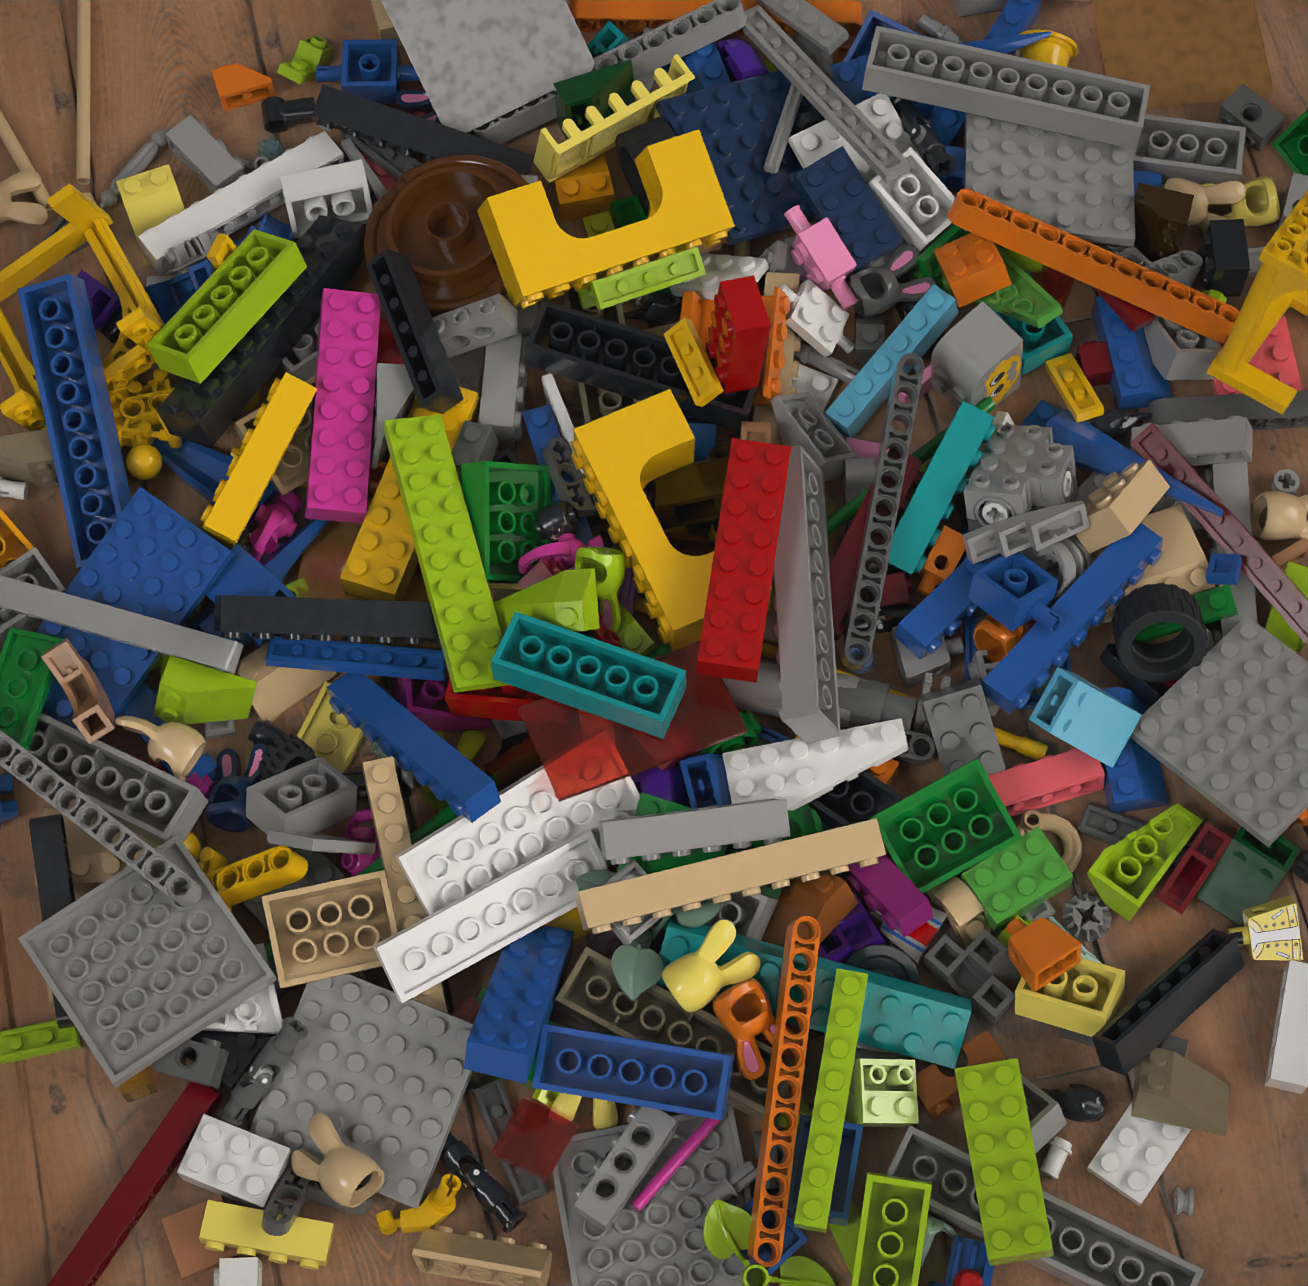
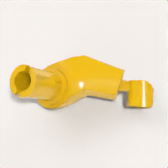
[376,1174,461,1235]

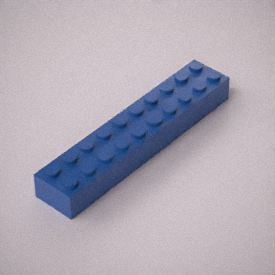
[17,274,131,569]

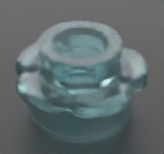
[258,139,284,161]

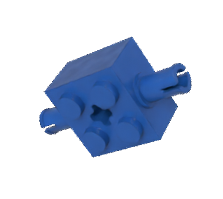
[316,39,420,104]
[963,552,1063,633]

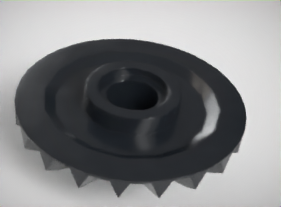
[845,943,920,985]

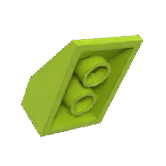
[154,655,257,724]

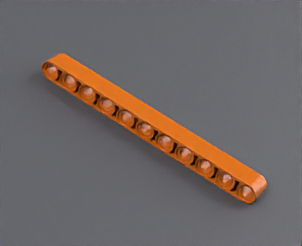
[569,0,862,36]
[947,189,1240,343]
[747,916,821,1267]

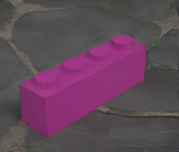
[838,855,933,938]

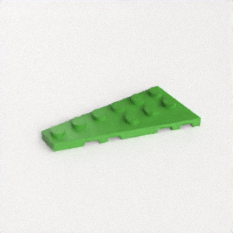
[907,243,1063,328]

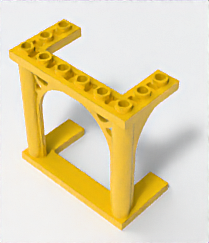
[0,183,165,431]
[1206,190,1308,415]

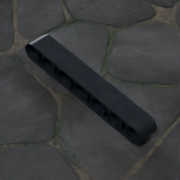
[29,814,76,1029]

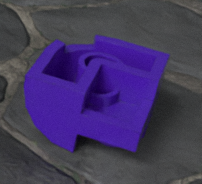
[717,38,769,82]
[76,269,121,331]
[624,756,690,806]
[818,889,885,964]

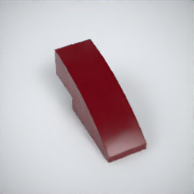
[1156,822,1233,915]

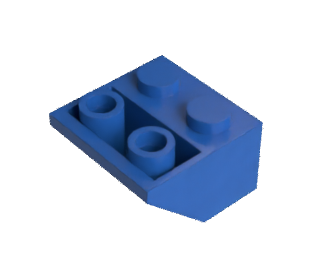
[679,753,732,808]

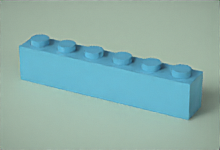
[825,284,959,438]

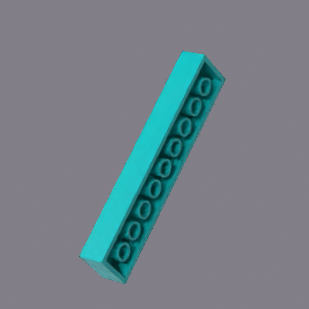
[656,916,972,1069]

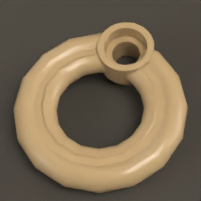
[1017,810,1082,873]

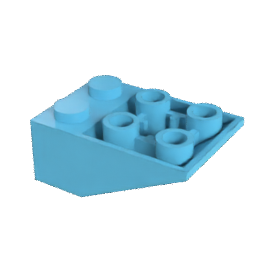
[1029,667,1142,768]

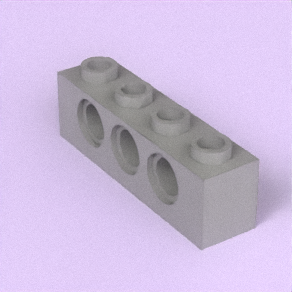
[432,293,518,358]
[573,1106,678,1233]

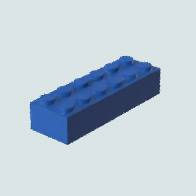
[464,925,574,1084]
[532,1024,735,1120]

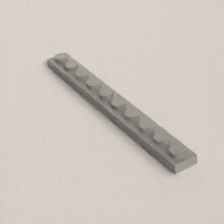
[741,5,910,183]

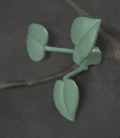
[576,870,722,1001]

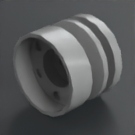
[1020,535,1092,599]

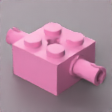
[784,205,859,310]

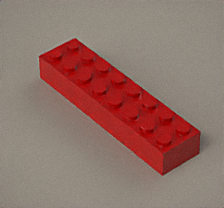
[696,438,792,683]

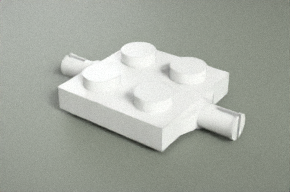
[779,279,855,357]

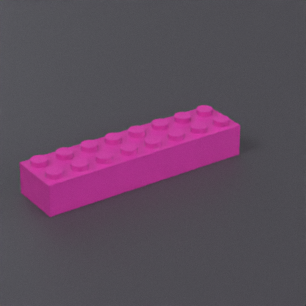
[305,288,381,524]

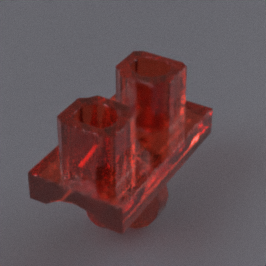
[1041,267,1075,308]

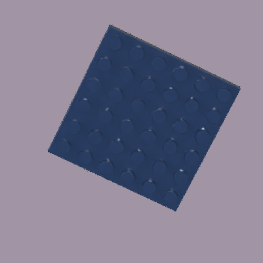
[656,70,816,246]

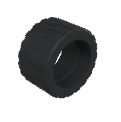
[615,117,676,212]
[1112,583,1208,683]

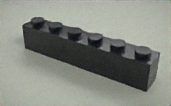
[366,248,464,414]
[1092,929,1245,1076]

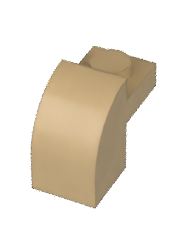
[927,876,991,948]

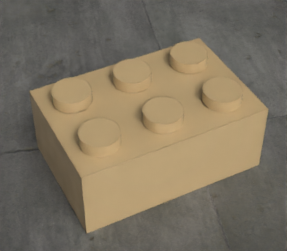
[1075,459,1170,554]

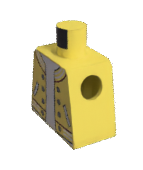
[1227,896,1303,961]

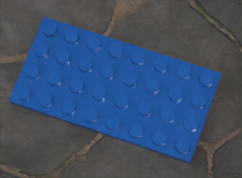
[36,487,235,741]

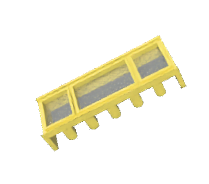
[533,54,695,183]

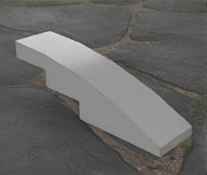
[962,500,1090,565]

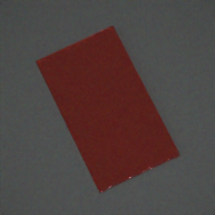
[518,642,747,802]

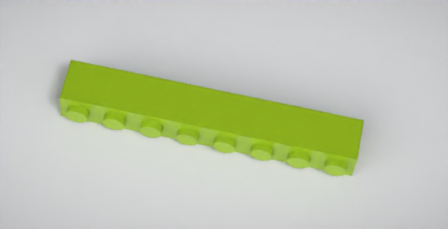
[794,968,868,1233]

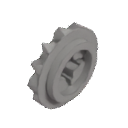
[1062,893,1112,942]

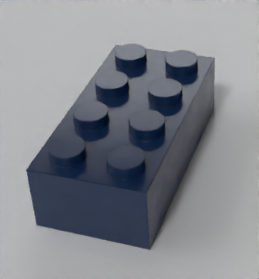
[791,146,903,274]

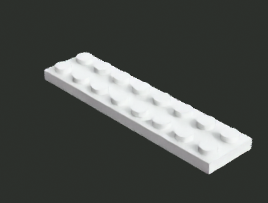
[373,829,609,1003]

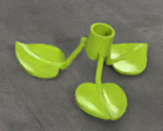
[703,1199,836,1286]

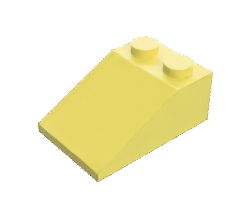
[116,164,185,266]

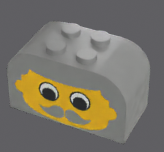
[931,301,1023,411]

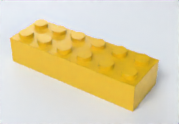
[199,372,317,550]

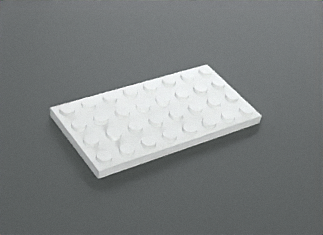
[395,729,640,916]

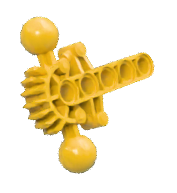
[108,353,260,480]
[183,832,308,911]

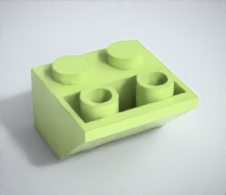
[845,1059,919,1127]

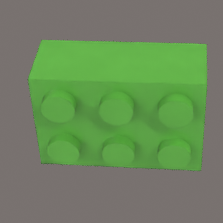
[961,826,1073,934]

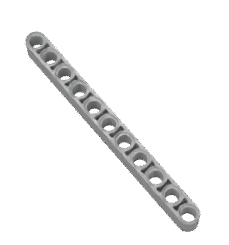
[472,0,747,144]
[0,575,244,674]
[0,730,202,907]

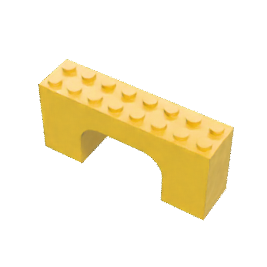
[477,129,735,309]
[570,389,772,652]

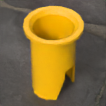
[1019,29,1078,67]

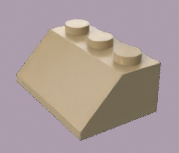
[230,634,338,722]

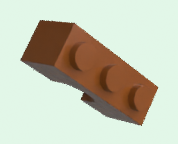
[916,1030,1008,1120]

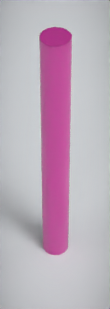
[631,1118,721,1212]

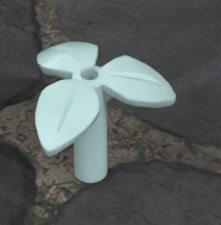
[921,1214,957,1267]

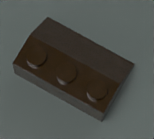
[1134,182,1194,262]

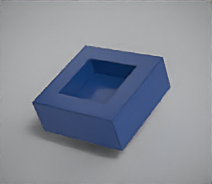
[1205,553,1243,585]

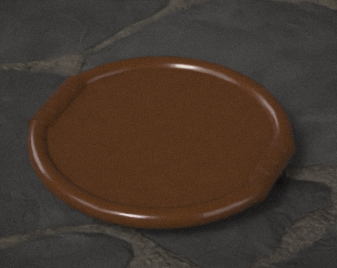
[364,155,529,315]

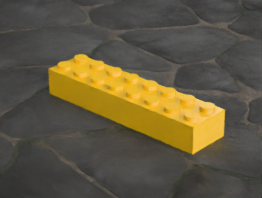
[340,387,480,601]

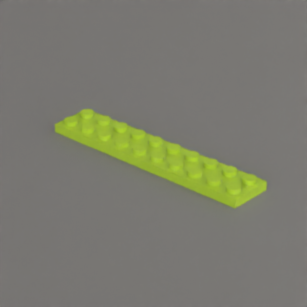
[383,415,509,693]

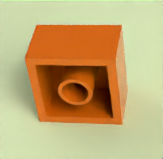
[933,232,1012,308]

